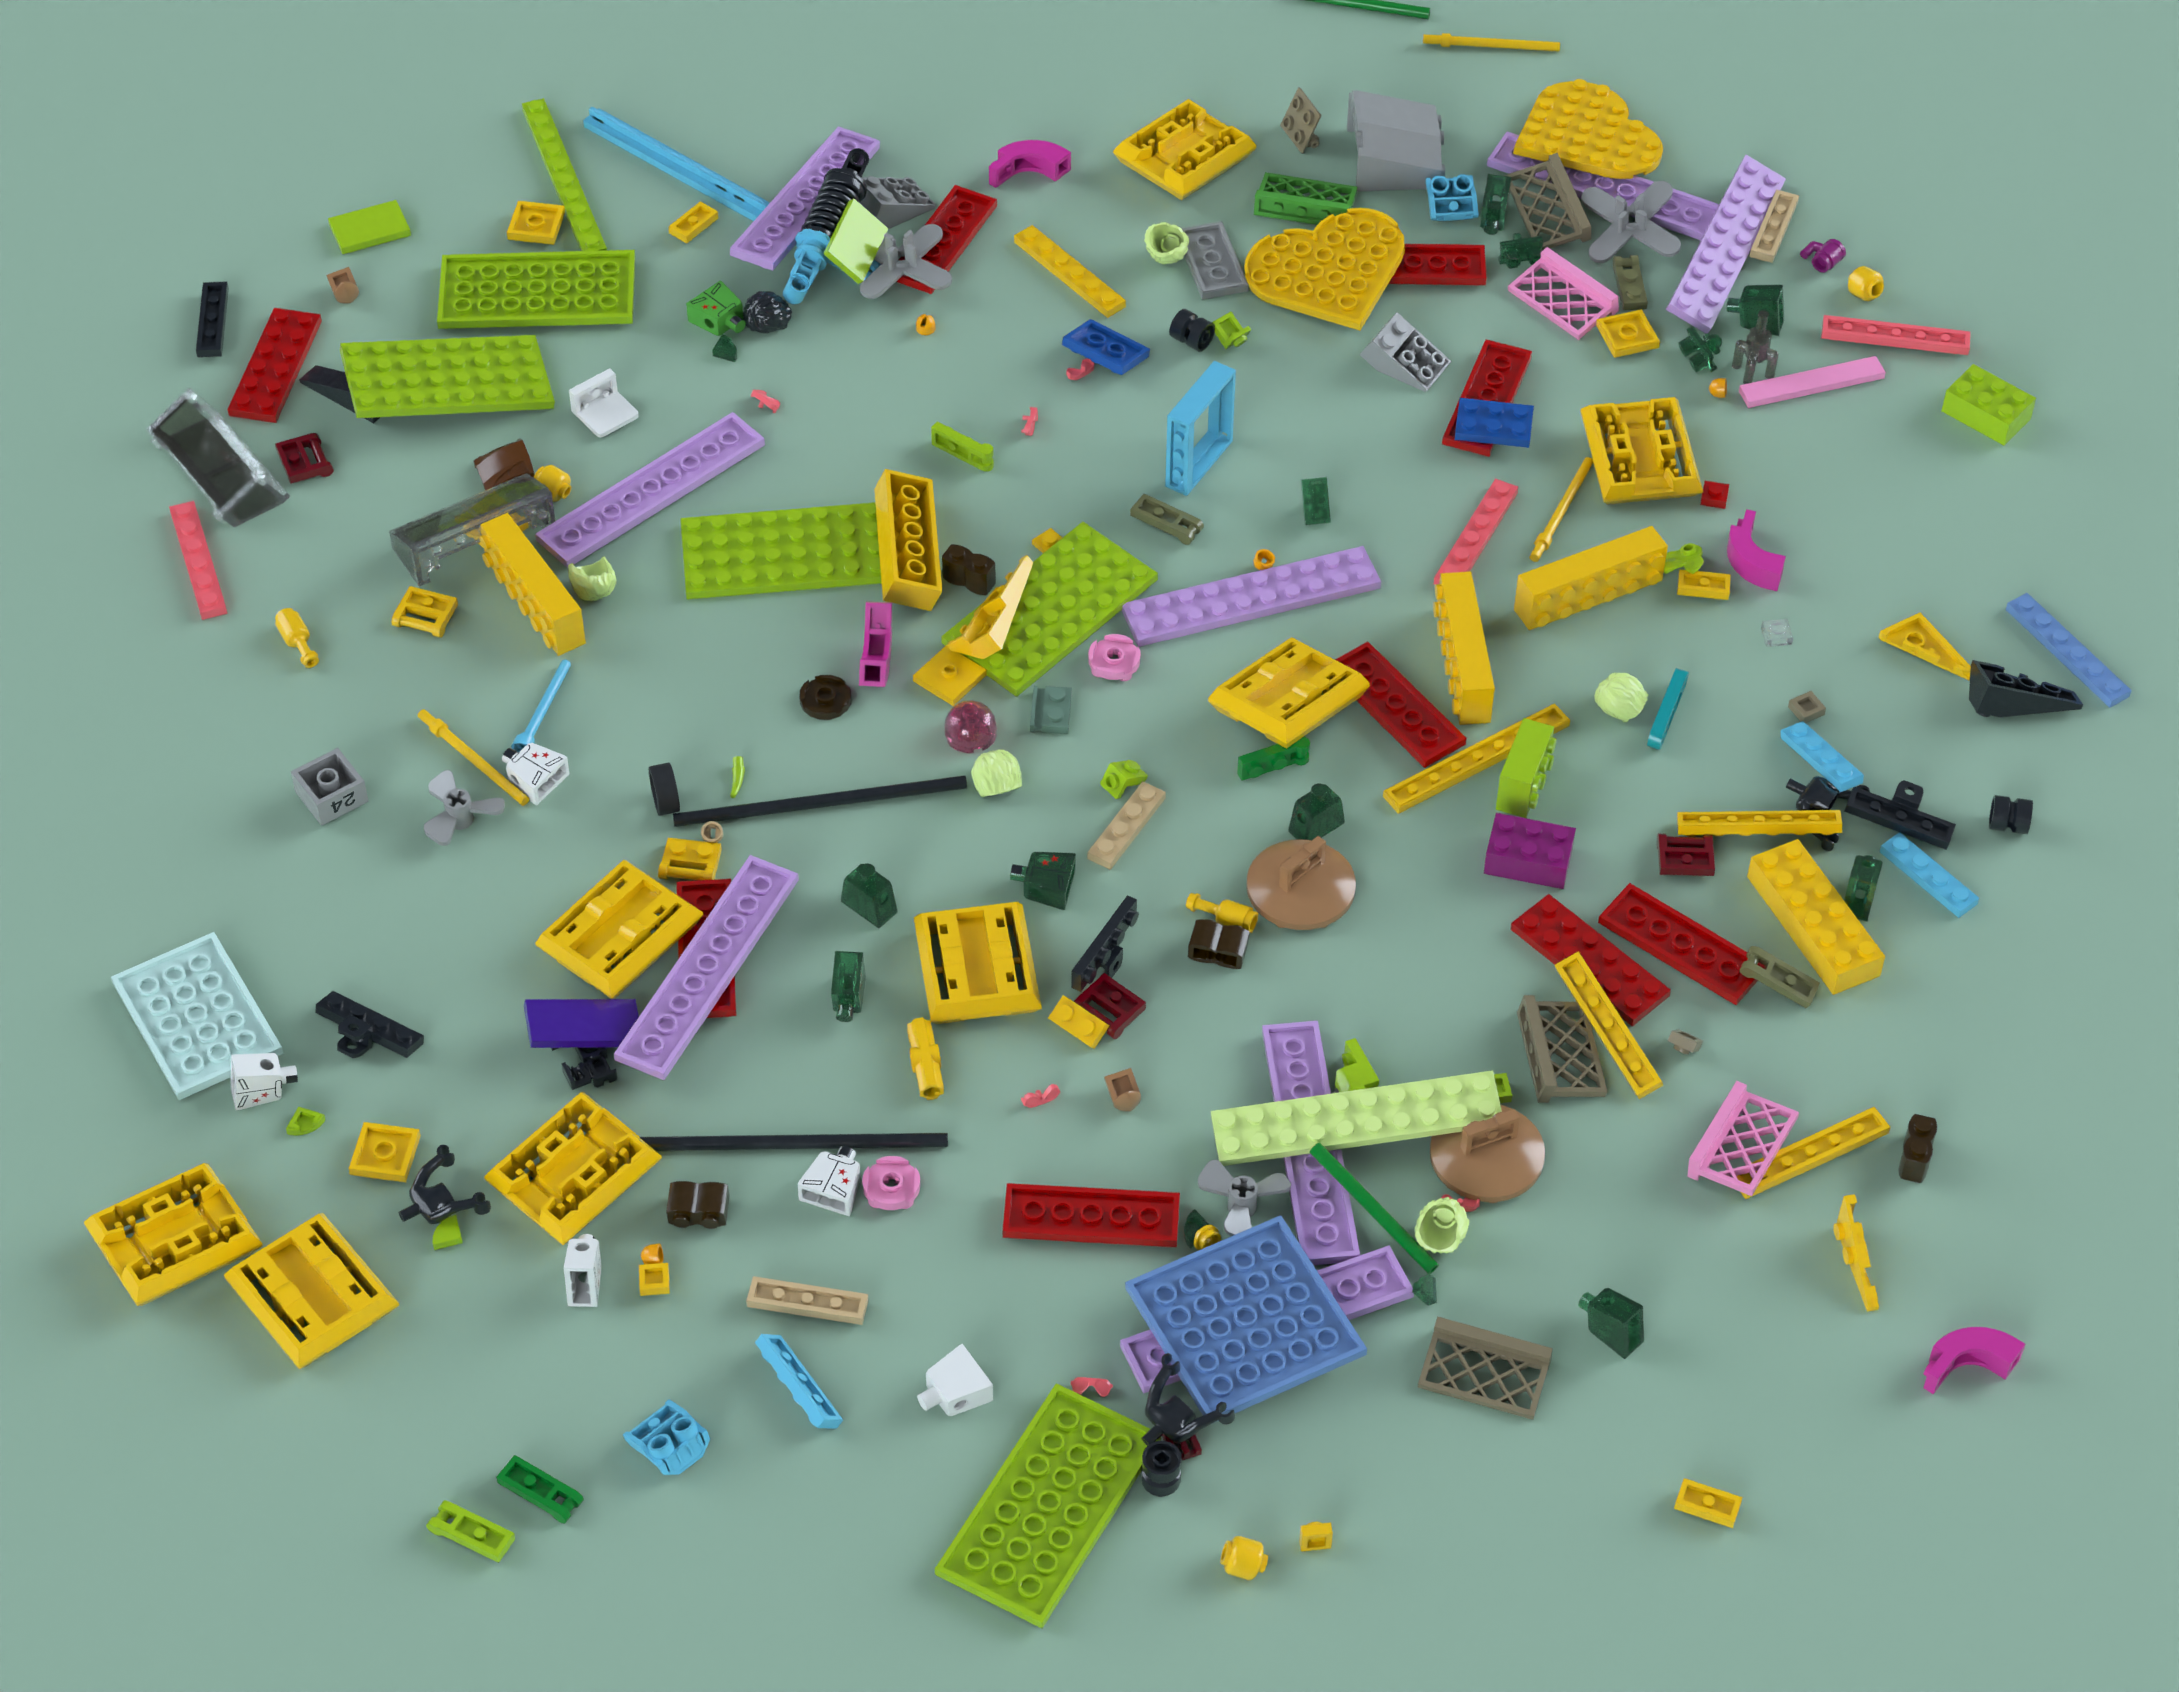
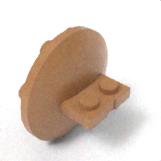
[1247,836,1356,930]
[1430,1105,1545,1203]

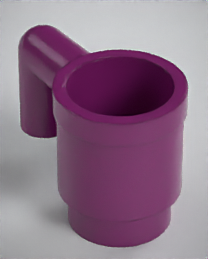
[1800,239,1846,273]

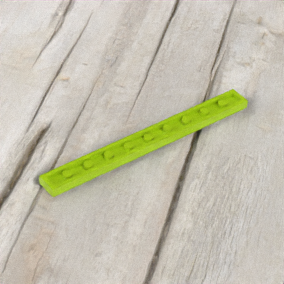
[522,98,607,251]

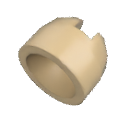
[701,821,723,843]

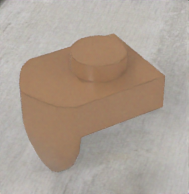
[326,267,359,303]
[1104,1068,1141,1111]

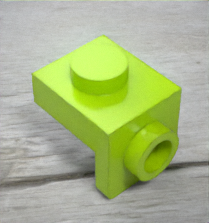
[1212,311,1252,349]
[1100,760,1148,799]

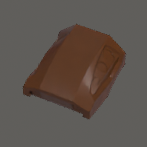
[473,438,534,499]

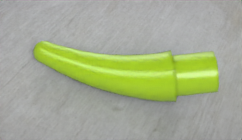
[730,756,745,798]

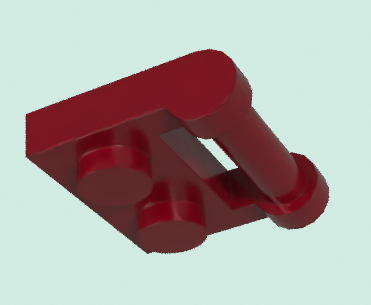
[275,433,334,484]
[1657,833,1715,876]
[1074,973,1146,1039]

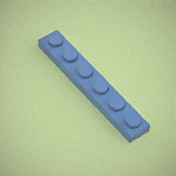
[2006,593,2131,708]

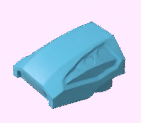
[1425,174,1479,221]
[623,1399,710,1475]

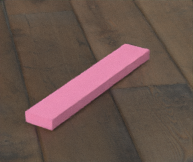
[1739,356,1886,408]

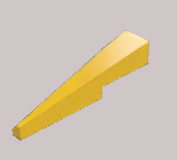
[946,555,1033,659]

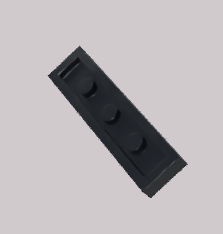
[196,282,229,357]

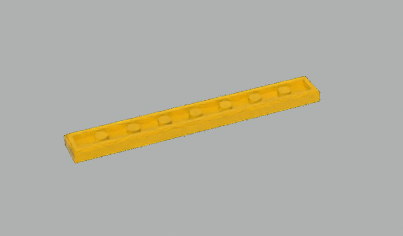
[1383,703,1570,814]

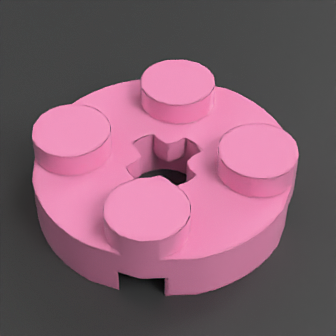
[1088,634,1141,681]
[862,1156,920,1210]

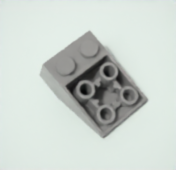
[860,176,936,228]
[1360,312,1451,392]

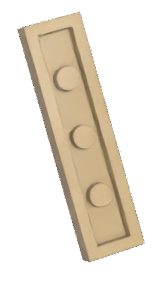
[1750,190,1799,263]
[1087,781,1166,870]
[746,1276,869,1325]

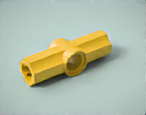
[907,1017,944,1100]

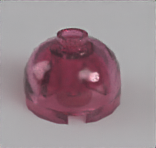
[944,700,997,753]

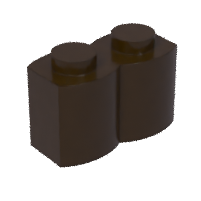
[942,544,996,595]
[1188,919,1250,969]
[1898,1114,1937,1183]
[666,1181,730,1229]

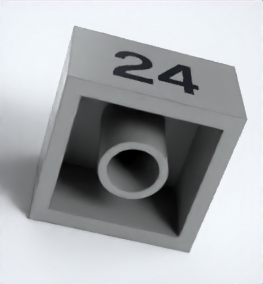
[291,748,369,826]

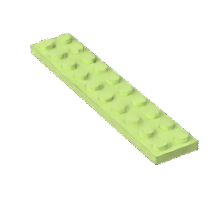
[1211,1070,1502,1166]

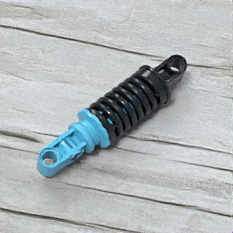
[783,148,869,304]

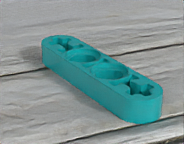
[1647,668,1689,750]

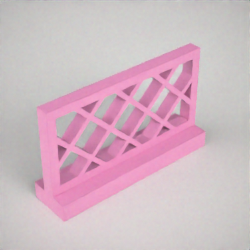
[1508,247,1619,340]
[1687,1081,1799,1196]

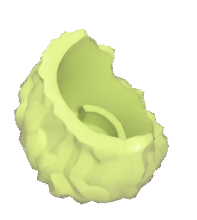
[1144,222,1189,264]
[568,556,617,601]
[1594,673,1648,722]
[971,749,1022,797]
[1415,1197,1469,1254]

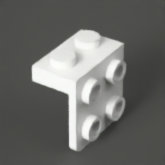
[569,368,639,437]

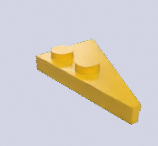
[1879,612,1971,681]
[1833,1194,1879,1312]

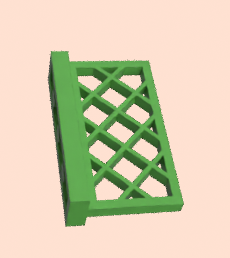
[1254,172,1358,225]

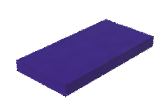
[524,999,639,1048]

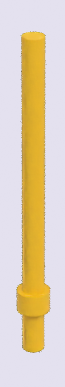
[1423,33,1560,51]
[1529,457,1594,562]
[418,709,529,806]

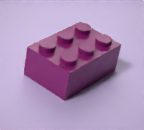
[1483,813,1576,889]

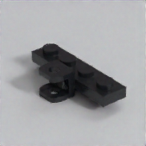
[1844,780,1956,850]
[1071,895,1139,992]
[315,991,424,1058]

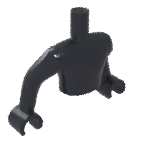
[1786,776,1870,851]
[398,1145,491,1224]
[1141,1353,1235,1446]

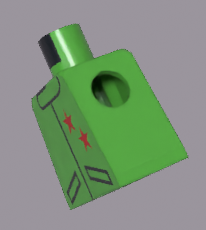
[686,280,746,336]

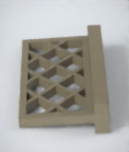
[1504,153,1591,253]
[1517,995,1607,1103]
[1418,1316,1553,1420]

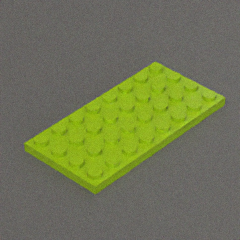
[437,250,635,329]
[340,335,555,418]
[680,502,882,599]
[941,521,1158,697]
[935,1383,1161,1629]

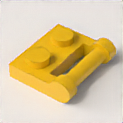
[391,586,458,638]
[658,838,722,880]

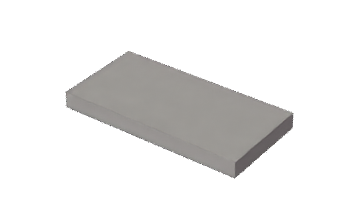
[1182,221,1249,300]

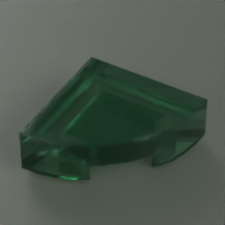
[712,334,737,362]
[1184,1209,1210,1249]
[1412,1275,1437,1306]

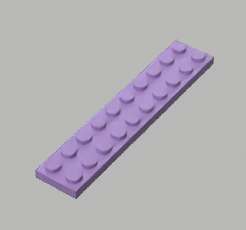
[730,126,880,271]
[1487,132,1719,240]
[1666,155,1786,334]
[535,412,765,568]
[1121,546,1381,647]
[614,855,799,1080]
[1262,1021,1360,1265]
[1120,1245,1414,1394]

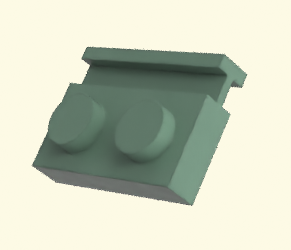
[1030,685,1072,734]

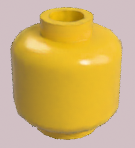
[1848,266,1884,301]
[533,465,572,502]
[1220,1536,1268,1580]

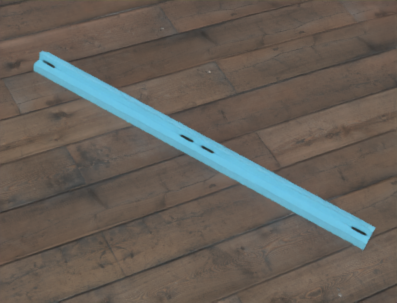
[583,107,881,280]

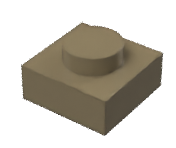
[1788,691,1826,723]
[1668,1029,1703,1054]

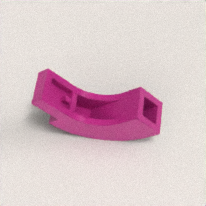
[989,140,1071,188]
[1727,509,1786,591]
[859,601,892,687]
[1923,1327,2026,1395]

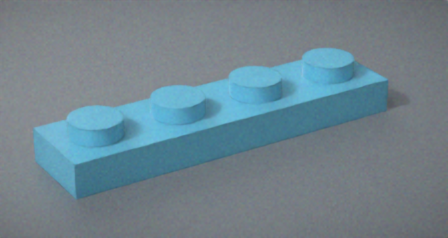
[1781,721,1864,792]
[1880,832,1979,918]
[755,1334,843,1429]

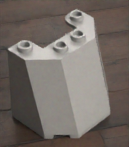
[1347,90,1445,192]

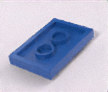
[1062,319,1150,375]
[1454,398,1534,448]

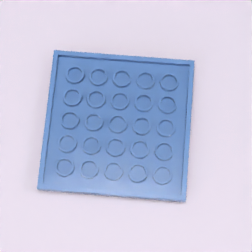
[1125,1215,1367,1424]

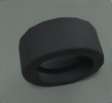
[648,762,680,816]

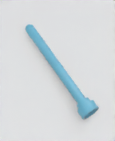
[511,659,571,752]

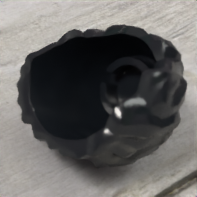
[743,291,792,333]

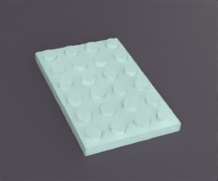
[111,932,284,1100]

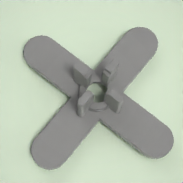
[1582,181,1681,263]
[860,224,952,299]

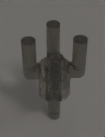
[1732,311,1779,384]

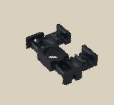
[551,1047,617,1090]

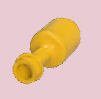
[275,608,319,668]
[1186,893,1258,933]

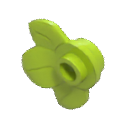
[1664,543,1704,574]

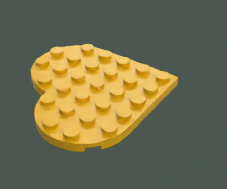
[1513,79,1663,179]
[1244,208,1405,331]

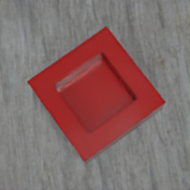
[1700,480,1730,509]

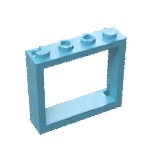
[1165,361,1236,496]

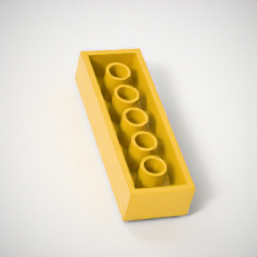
[874,469,942,611]
[479,512,586,656]
[1514,526,1668,630]
[1433,571,1495,725]
[1747,839,1885,995]

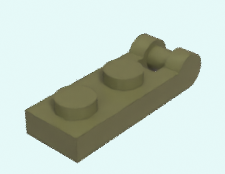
[1613,255,1648,310]
[1130,494,1204,545]
[1740,946,1820,1008]

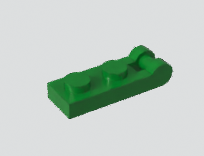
[1237,737,1310,781]
[496,1455,584,1524]

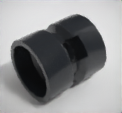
[1169,309,1215,352]
[1989,795,2033,834]
[1141,1441,1182,1497]

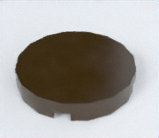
[799,675,852,720]

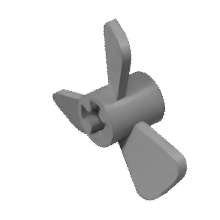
[424,770,505,846]
[1198,1160,1291,1236]

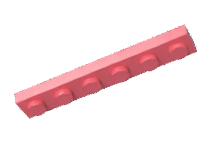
[1821,315,1970,355]
[1434,478,1518,585]
[169,501,228,620]

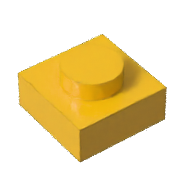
[639,1263,670,1296]
[1299,1522,1333,1552]

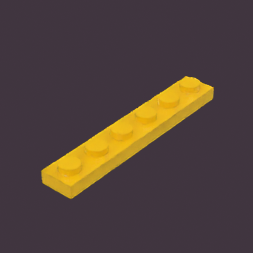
[1014,225,1126,318]
[1677,810,1842,837]
[1554,951,1664,1099]
[1736,1107,1891,1199]

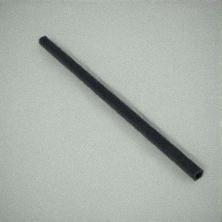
[673,775,967,827]
[640,1133,948,1151]

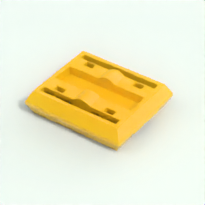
[1113,99,1256,200]
[1580,397,1703,505]
[1208,637,1370,749]
[535,860,703,999]
[914,902,1042,1024]
[484,1092,662,1245]
[84,1163,263,1306]
[224,1213,399,1369]

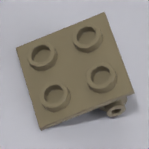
[1280,87,1322,154]

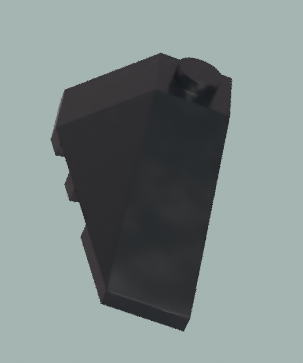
[299,365,381,424]
[1969,660,2083,717]

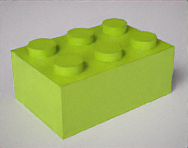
[1941,364,2036,446]
[1496,718,1557,818]

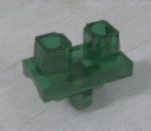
[1498,233,1543,269]
[1678,326,1722,372]
[1301,477,1331,525]

